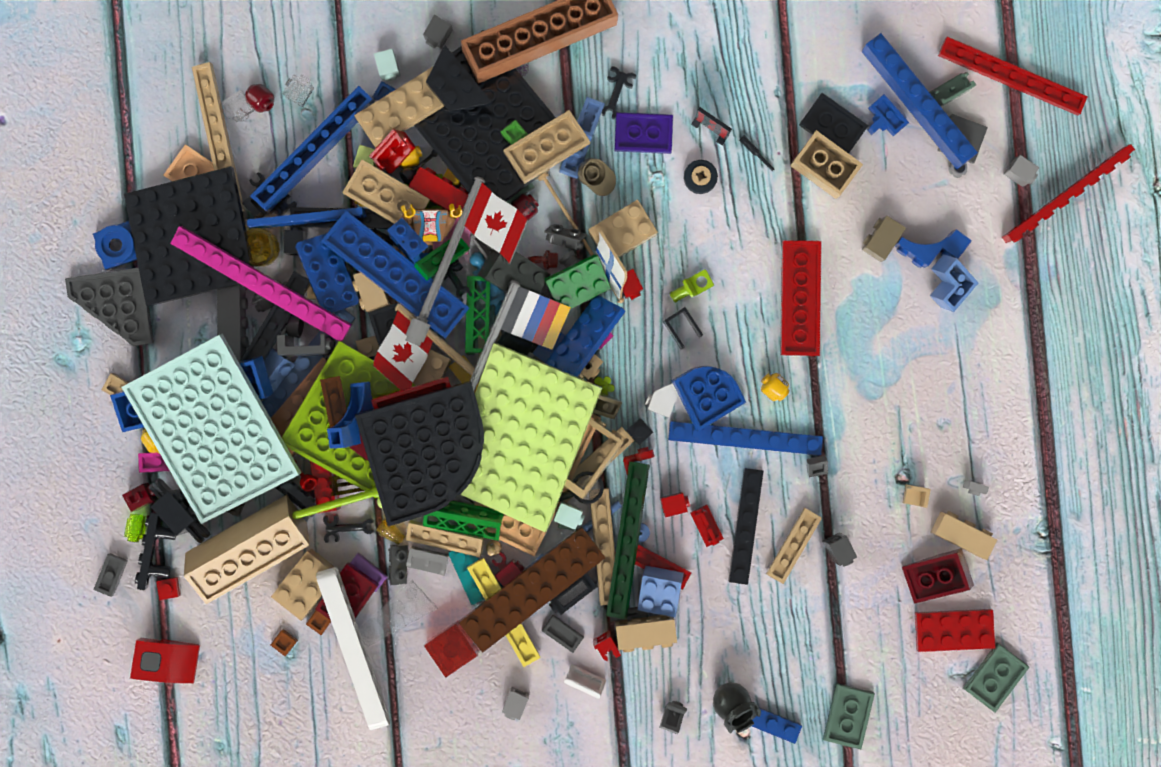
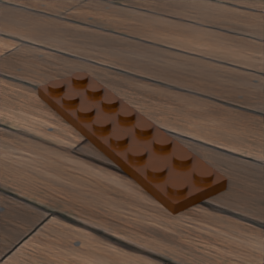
[459,526,606,653]

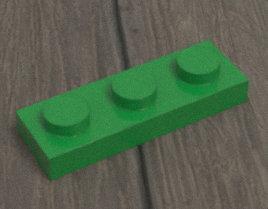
[414,238,470,281]

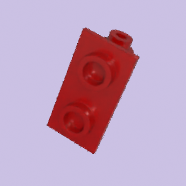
[690,505,724,547]

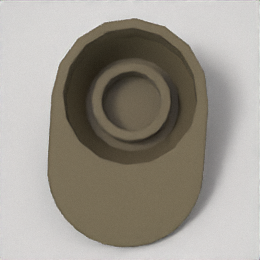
[578,158,616,196]

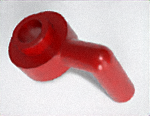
[623,447,655,474]

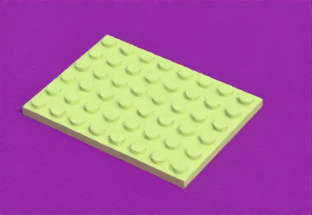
[460,343,602,532]

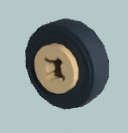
[683,159,718,194]

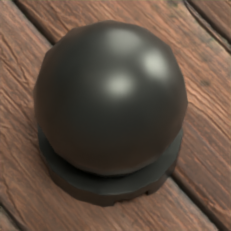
[713,682,761,734]

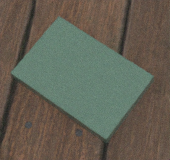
[963,643,1030,713]
[823,683,875,750]

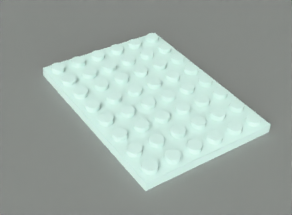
[121,334,301,524]

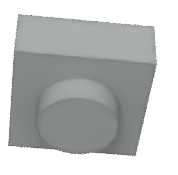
[963,480,989,496]

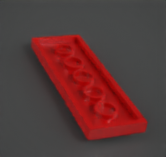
[780,240,821,356]

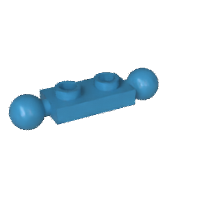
[470,252,505,317]

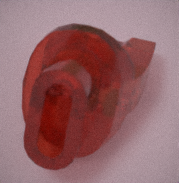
[528,250,558,270]

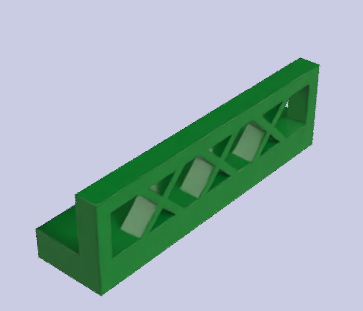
[465,276,491,355]
[423,501,504,541]

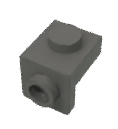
[659,701,687,734]

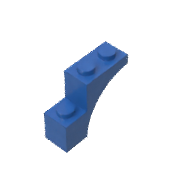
[895,229,972,268]
[327,381,373,449]

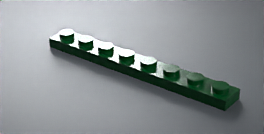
[606,462,650,619]

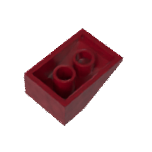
[902,548,974,604]

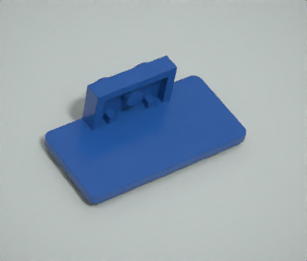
[295,233,359,313]

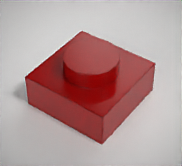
[156,577,181,600]

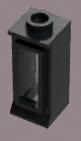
[549,572,598,615]

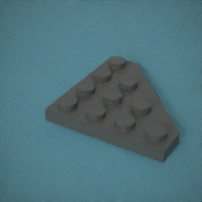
[65,268,154,346]

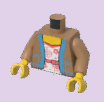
[401,204,462,253]

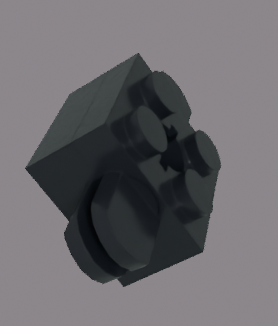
[149,478,211,543]

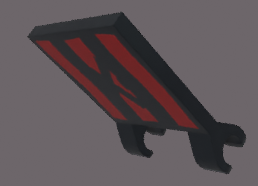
[691,107,732,146]

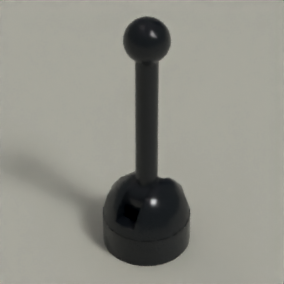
[399,150,438,184]

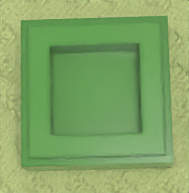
[501,120,528,145]

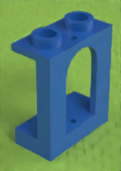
[387,218,429,264]

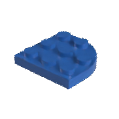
[671,366,746,431]

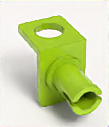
[670,269,714,303]

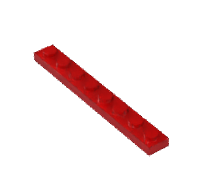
[938,37,1088,116]
[1002,144,1135,243]

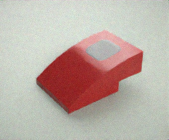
[130,637,200,683]

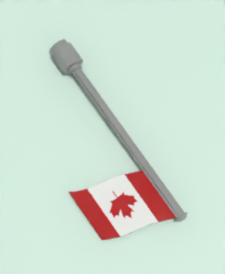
[405,176,528,346]

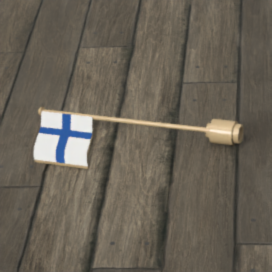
[535,169,627,304]

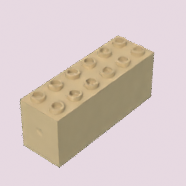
[184,495,309,604]

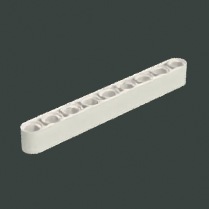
[316,567,390,730]

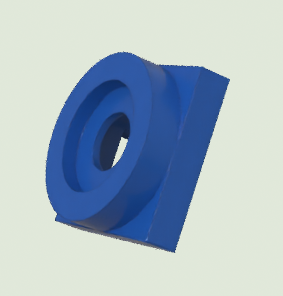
[92,221,137,270]

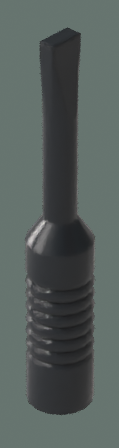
[739,135,774,171]

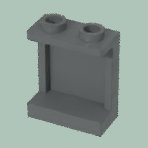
[277,333,335,357]

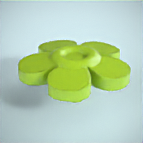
[594,376,615,395]

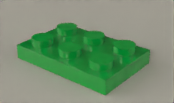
[544,254,611,309]

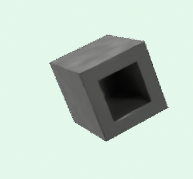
[423,15,453,49]

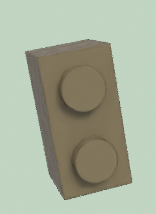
[862,216,906,262]

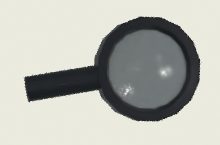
[558,471,604,504]

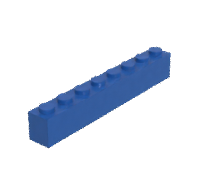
[862,33,978,170]
[250,86,374,214]

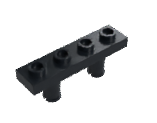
[135,511,176,590]

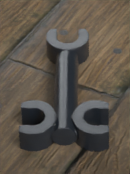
[602,66,636,120]
[249,172,297,216]
[443,259,472,302]
[323,515,374,543]

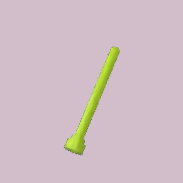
[292,485,380,519]

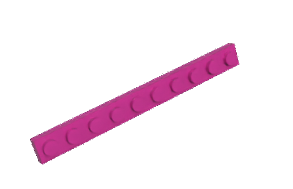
[170,226,352,342]

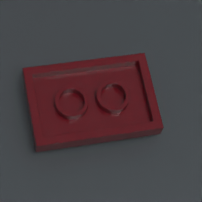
[315,562,379,620]

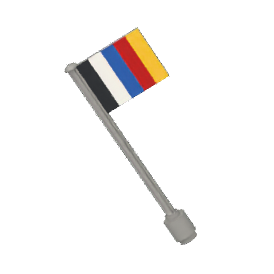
[470,280,571,391]

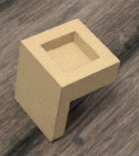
[902,484,931,508]

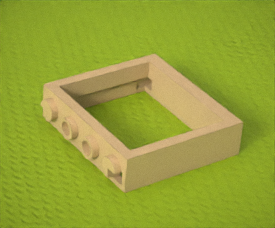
[564,418,624,499]

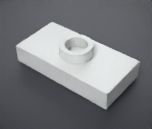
[564,664,606,699]

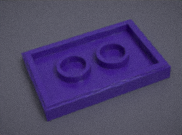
[614,112,673,154]

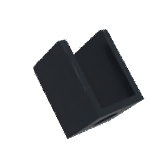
[663,307,703,350]

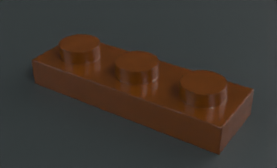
[320,376,347,428]

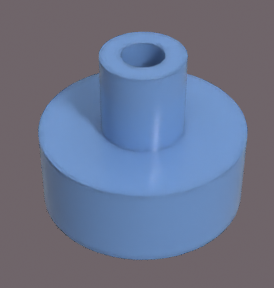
[639,523,650,542]

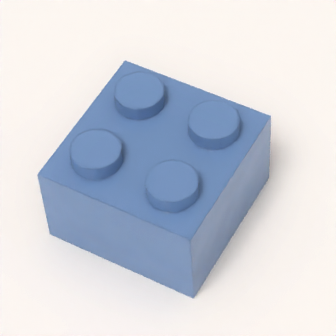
[637,566,684,618]

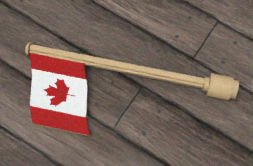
[373,303,482,391]

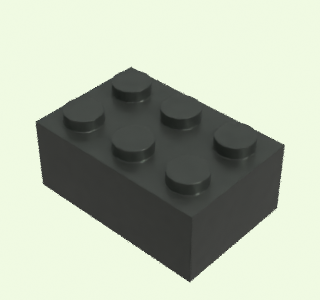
[478,249,551,294]

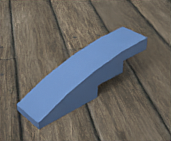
[559,97,605,179]

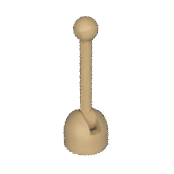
[486,540,502,556]

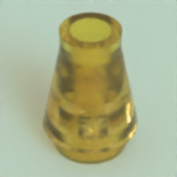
[376,518,405,545]

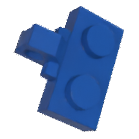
[867,94,909,136]

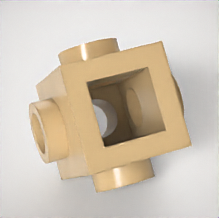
[578,354,603,380]

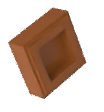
[306,610,331,635]
[270,629,298,656]

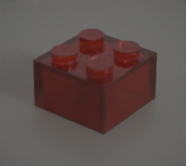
[424,620,479,678]

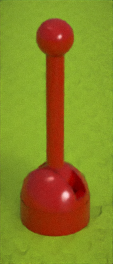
[294,459,317,491]

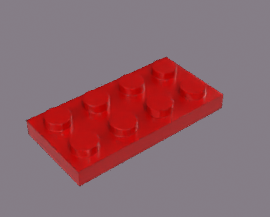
[915,609,995,652]

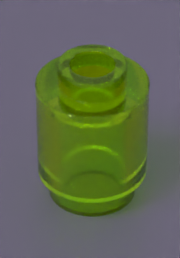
[124,514,146,542]

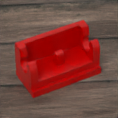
[369,129,416,174]
[593,630,621,661]

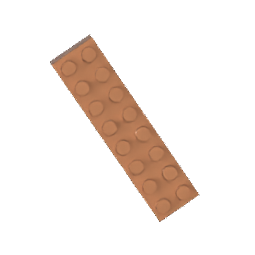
[461,0,618,83]

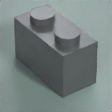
[822,533,857,567]

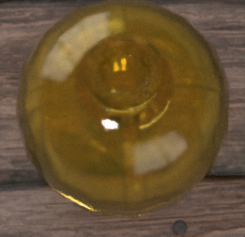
[247,228,280,267]

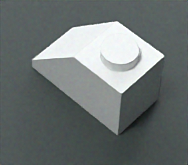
[645,383,678,418]

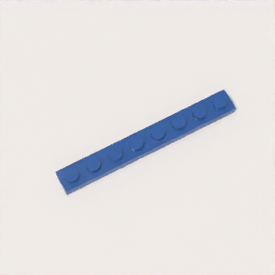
[668,421,823,455]

